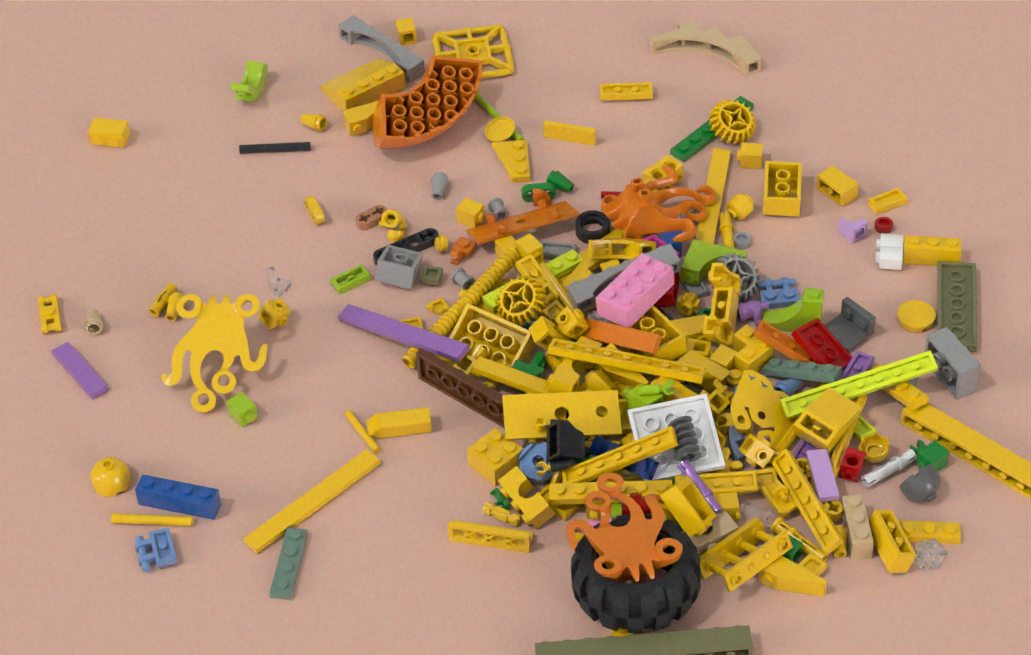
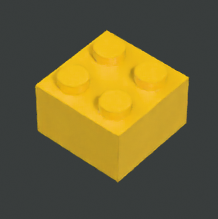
[467,427,524,486]

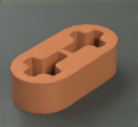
[356,205,387,230]

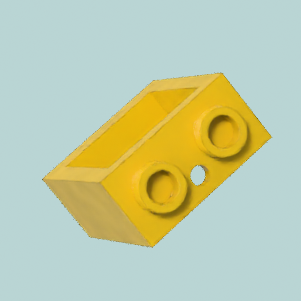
[660,475,717,537]

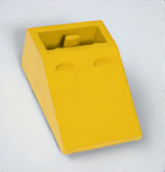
[794,387,863,455]

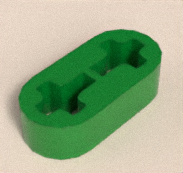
[521,182,556,202]

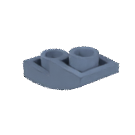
[728,425,746,471]

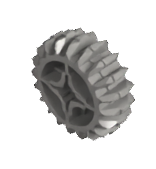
[712,253,761,303]

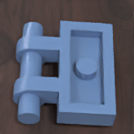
[758,277,800,309]
[135,527,178,572]

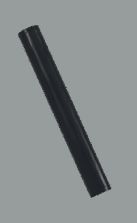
[239,142,311,154]

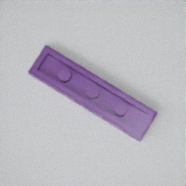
[51,342,109,399]

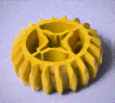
[709,99,756,145]
[496,275,547,326]

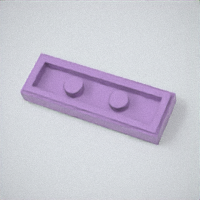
[806,449,840,502]

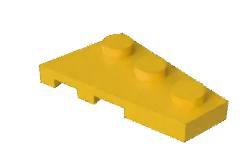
[491,140,531,183]

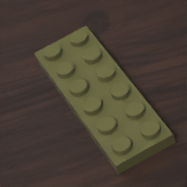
[937,261,977,352]

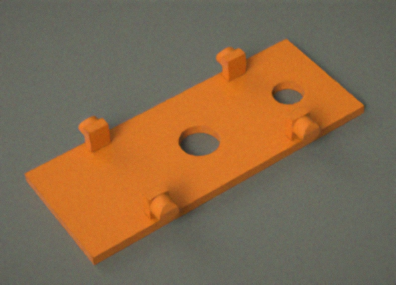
[466,199,579,244]

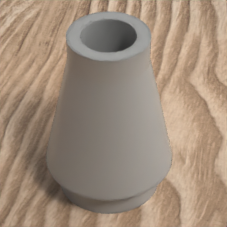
[431,172,449,200]

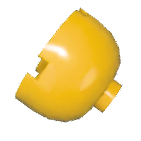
[90,457,132,497]

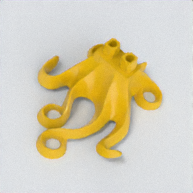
[161,294,268,413]

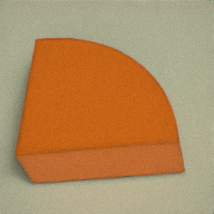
[532,189,552,206]

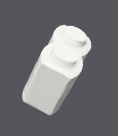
[875,233,903,270]

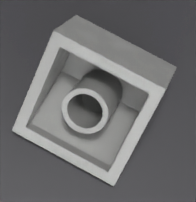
[375,245,423,289]

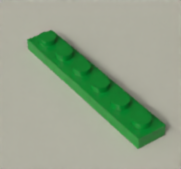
[670,96,754,162]

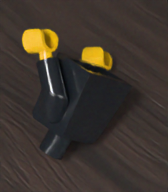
[535,416,591,477]

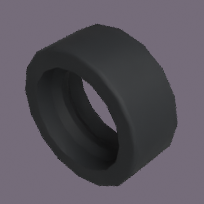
[575,210,610,244]

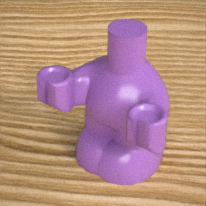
[737,300,769,326]

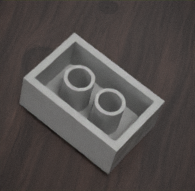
[925,327,981,400]

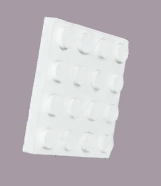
[627,394,725,481]

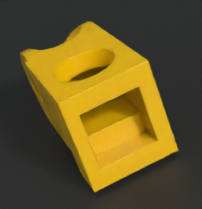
[714,409,754,437]

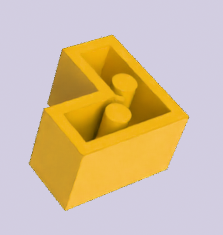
[732,325,775,376]

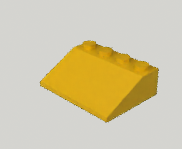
[319,58,406,111]
[449,303,536,367]

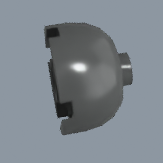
[899,464,941,503]

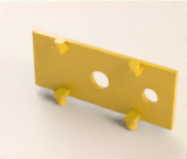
[502,389,622,443]

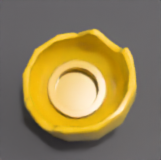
[859,433,890,463]

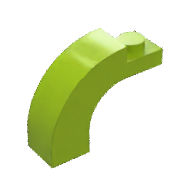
[231,60,269,102]

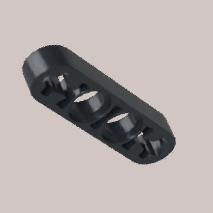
[373,228,439,266]

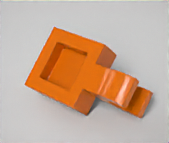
[450,236,477,265]

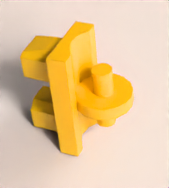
[761,480,797,518]

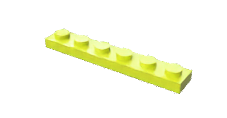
[482,249,583,313]

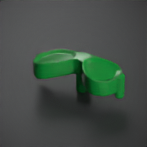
[490,488,510,510]

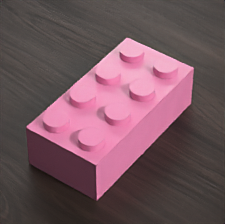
[596,253,674,328]

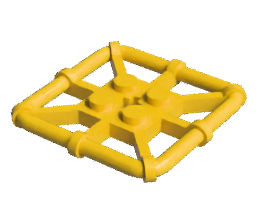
[432,24,514,79]

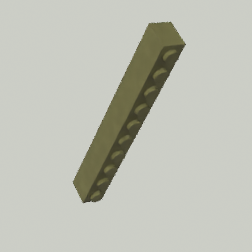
[535,625,753,655]

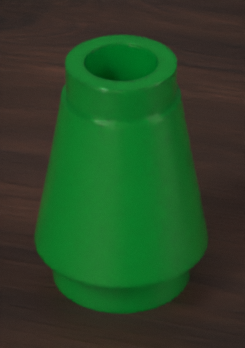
[546,170,574,193]

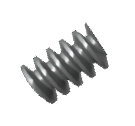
[668,416,702,462]

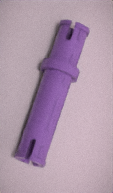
[677,460,723,515]

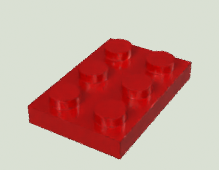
[791,318,853,370]

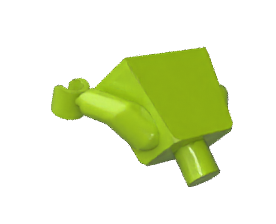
[622,379,675,410]

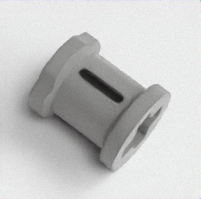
[488,198,509,221]
[451,268,475,290]

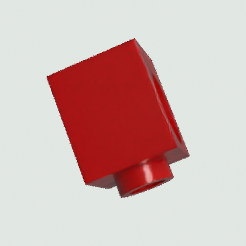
[839,447,866,483]

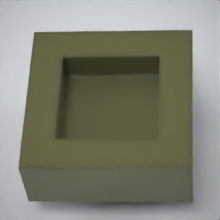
[420,265,443,286]

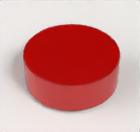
[874,217,893,234]

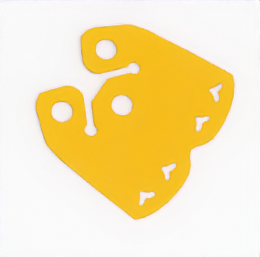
[730,370,797,449]

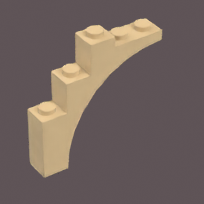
[650,19,761,76]

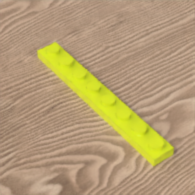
[780,350,938,420]

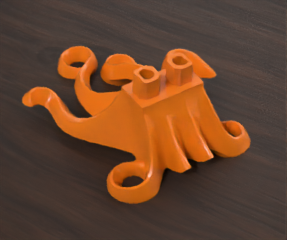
[600,165,716,242]
[566,473,683,583]

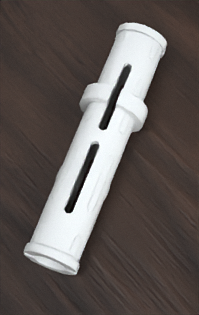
[861,449,917,488]

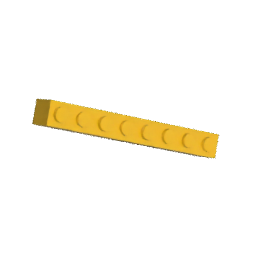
[900,403,1031,499]

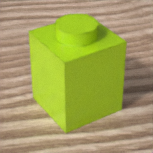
[226,392,258,427]

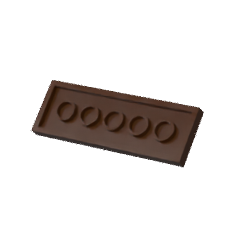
[416,348,505,429]

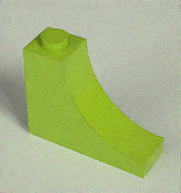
[680,239,748,285]
[763,287,824,332]

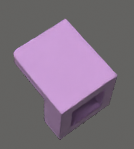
[838,217,868,243]

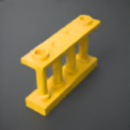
[700,517,793,592]

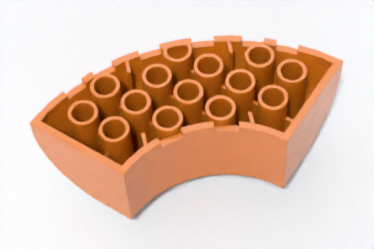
[372,55,482,149]

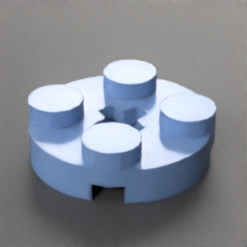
[519,442,554,484]

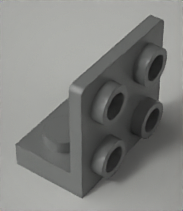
[825,297,876,352]

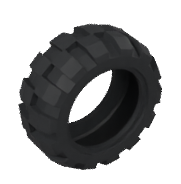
[571,514,701,633]

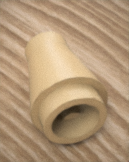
[84,309,103,335]

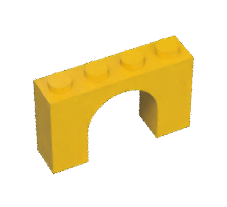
[650,349,731,402]

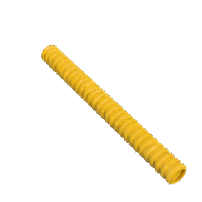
[402,248,521,369]

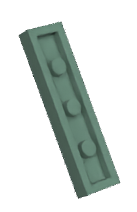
[762,358,843,383]
[270,527,308,600]

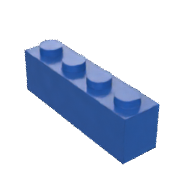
[135,474,221,520]

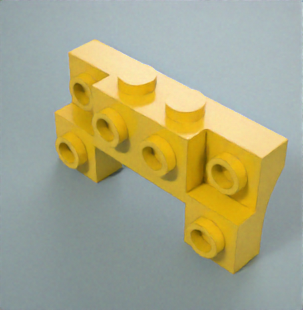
[701,263,741,349]

